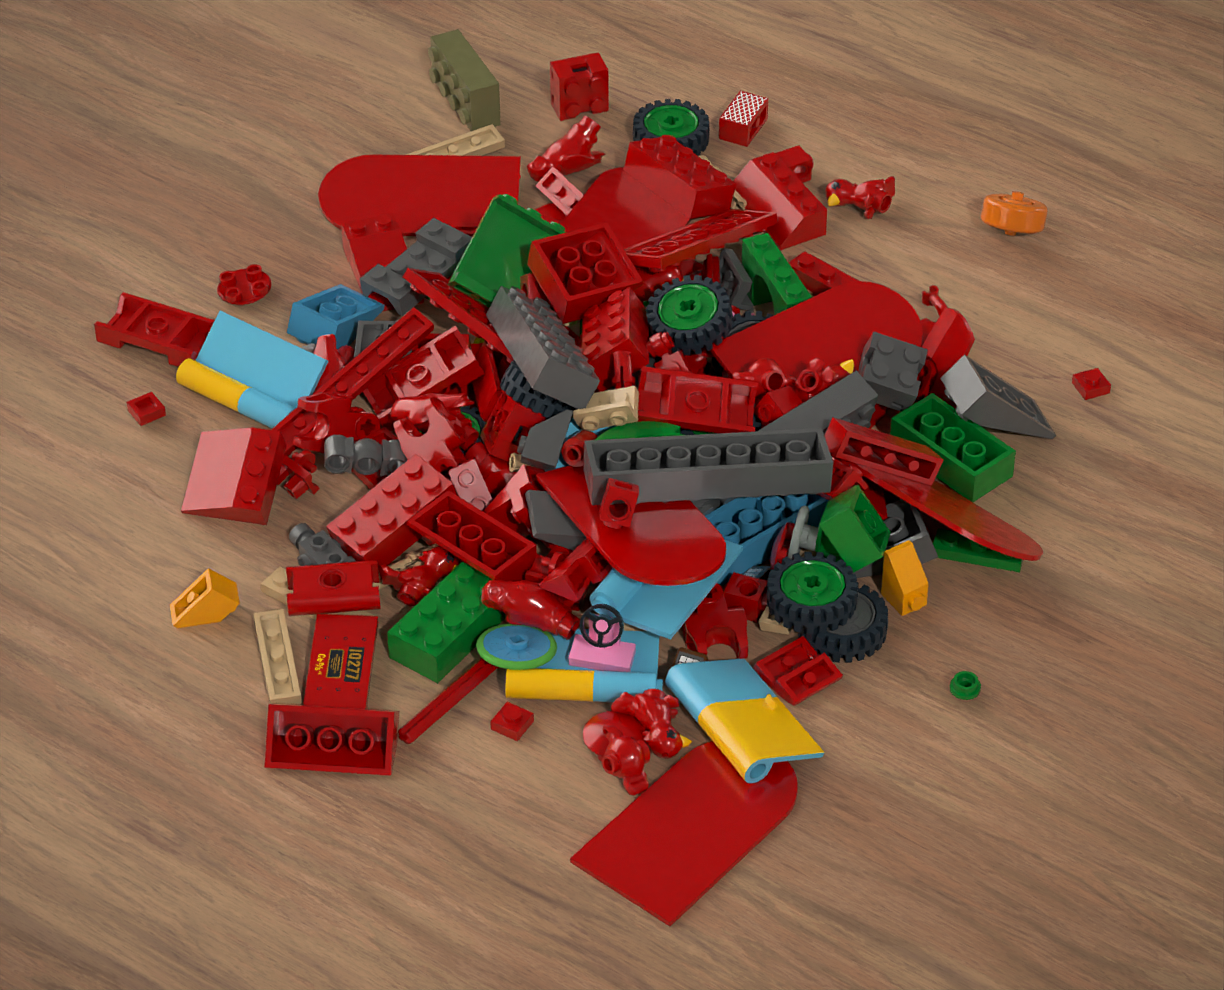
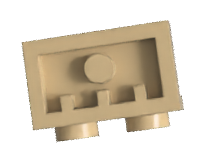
[573,386,639,431]

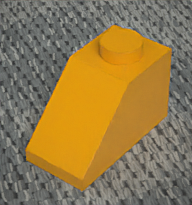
[881,540,929,616]
[170,568,240,628]

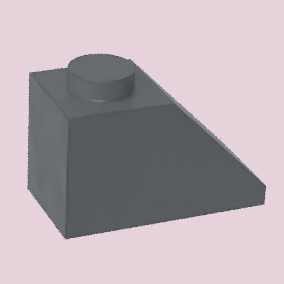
[517,409,573,471]

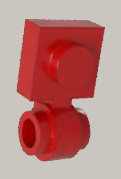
[646,332,693,373]

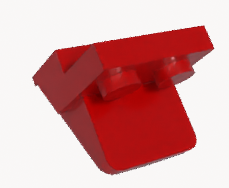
[484,464,551,548]

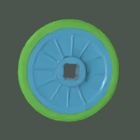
[476,623,557,670]

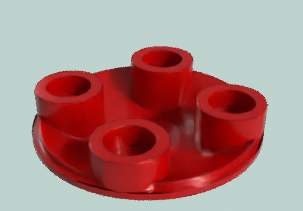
[217,264,272,305]
[770,521,795,570]
[583,711,645,762]

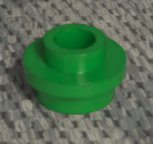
[950,671,981,700]

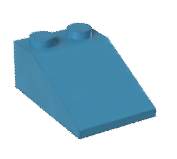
[287,284,385,349]

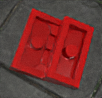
[753,636,843,706]

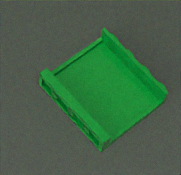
[448,194,566,311]

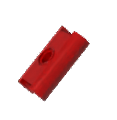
[286,560,381,617]

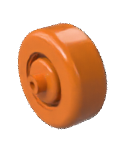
[981,191,1048,236]

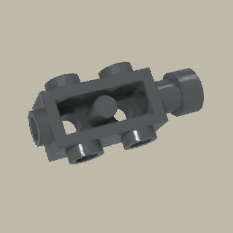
[289,523,355,566]

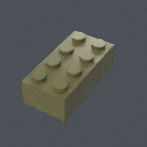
[428,29,501,131]

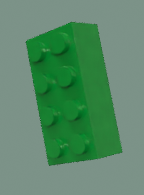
[890,393,1016,502]
[387,562,506,684]

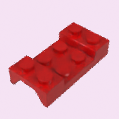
[94,292,215,367]
[363,326,485,431]
[638,366,758,434]

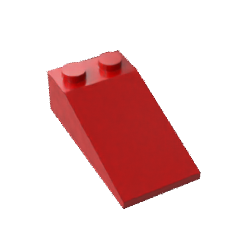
[341,213,424,312]

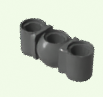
[324,435,407,476]

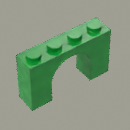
[742,233,812,315]

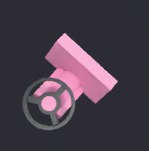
[569,604,636,672]

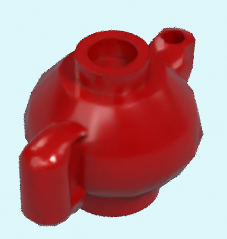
[732,357,796,401]
[602,726,650,796]

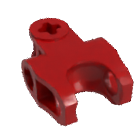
[293,392,380,454]
[393,397,468,482]
[682,583,748,659]

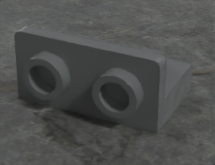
[719,248,754,310]

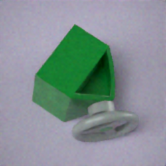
[788,484,891,573]

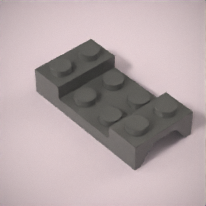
[359,218,472,316]

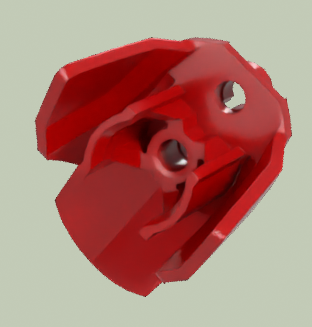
[912,308,990,408]

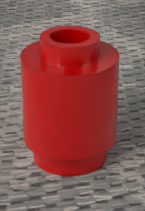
[561,430,598,467]

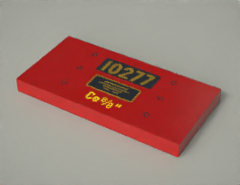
[303,614,379,709]

